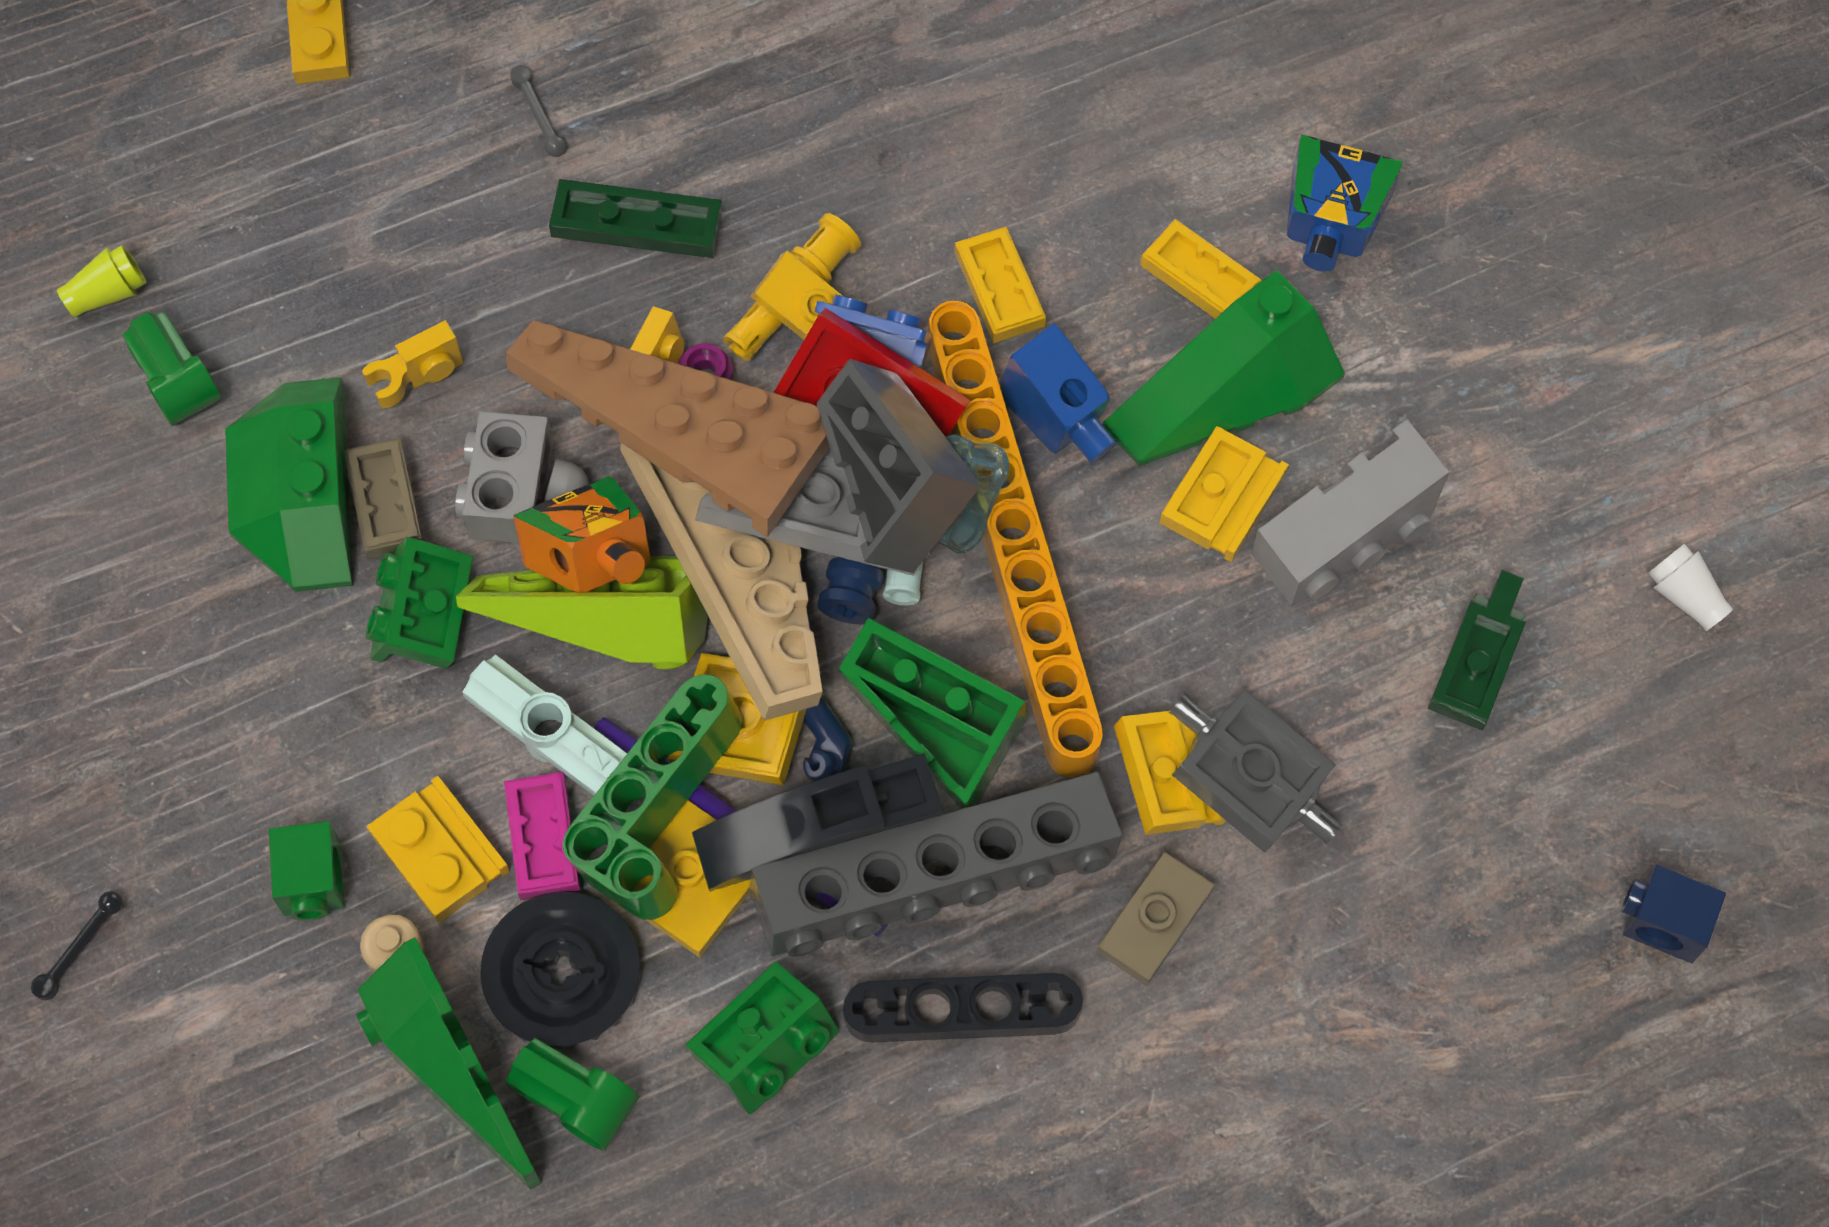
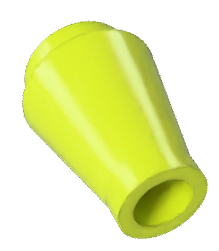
[57,245,146,318]

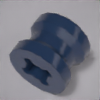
[817,557,884,625]

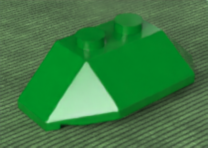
[225,377,353,592]

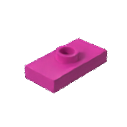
[504,772,580,901]

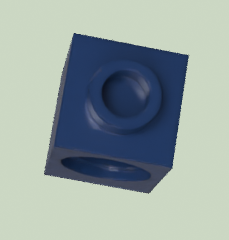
[1621,864,1726,964]

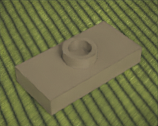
[344,438,423,560]
[1097,851,1215,986]

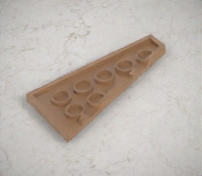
[506,320,830,537]

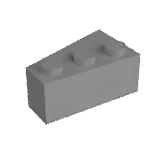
[1251,419,1449,606]

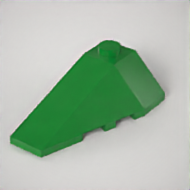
[1103,270,1345,466]
[356,937,541,1190]

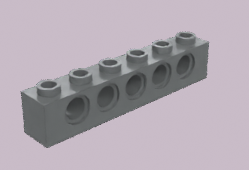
[750,772,1123,957]

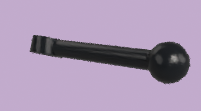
[31,891,123,1001]

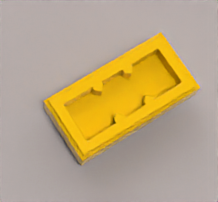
[1140,219,1262,319]
[954,226,1046,344]
[750,250,843,340]

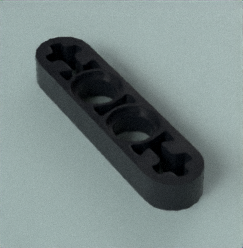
[843,973,1083,1043]

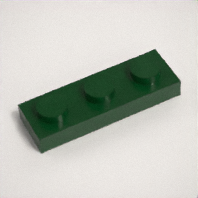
[549,179,723,258]

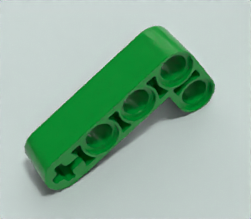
[562,674,743,920]

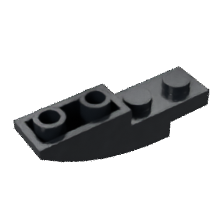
[692,753,943,892]

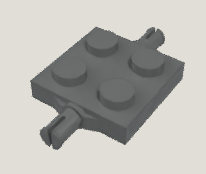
[1169,689,1342,853]

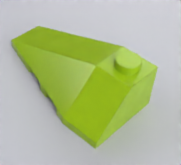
[456,555,708,669]

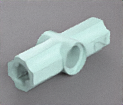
[462,655,627,796]

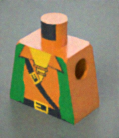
[513,476,651,593]

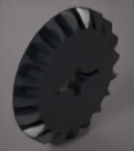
[480,892,640,1048]

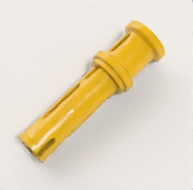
[723,213,862,362]

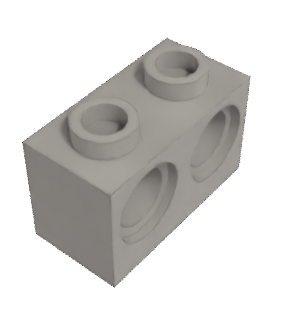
[455,411,554,543]

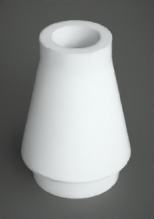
[1648,544,1733,631]

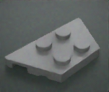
[695,449,917,576]

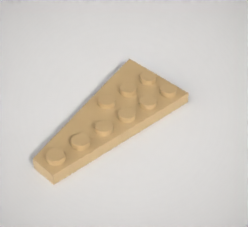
[620,443,823,721]

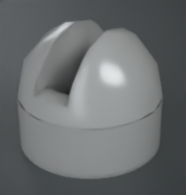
[544,458,589,502]

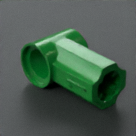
[122,312,222,426]
[505,1037,639,1151]

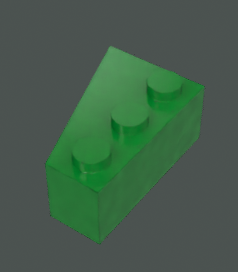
[839,618,1028,809]

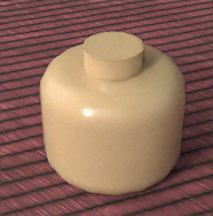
[360,914,425,973]

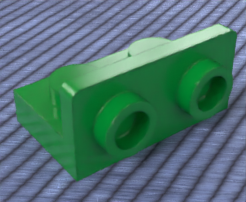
[365,537,473,669]
[685,961,838,1114]

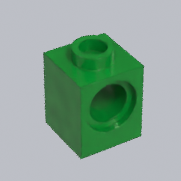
[269,821,344,921]

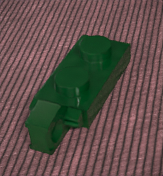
[1427,570,1526,731]

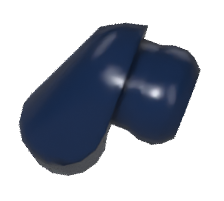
[803,698,852,781]

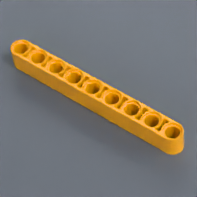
[929,301,1103,778]

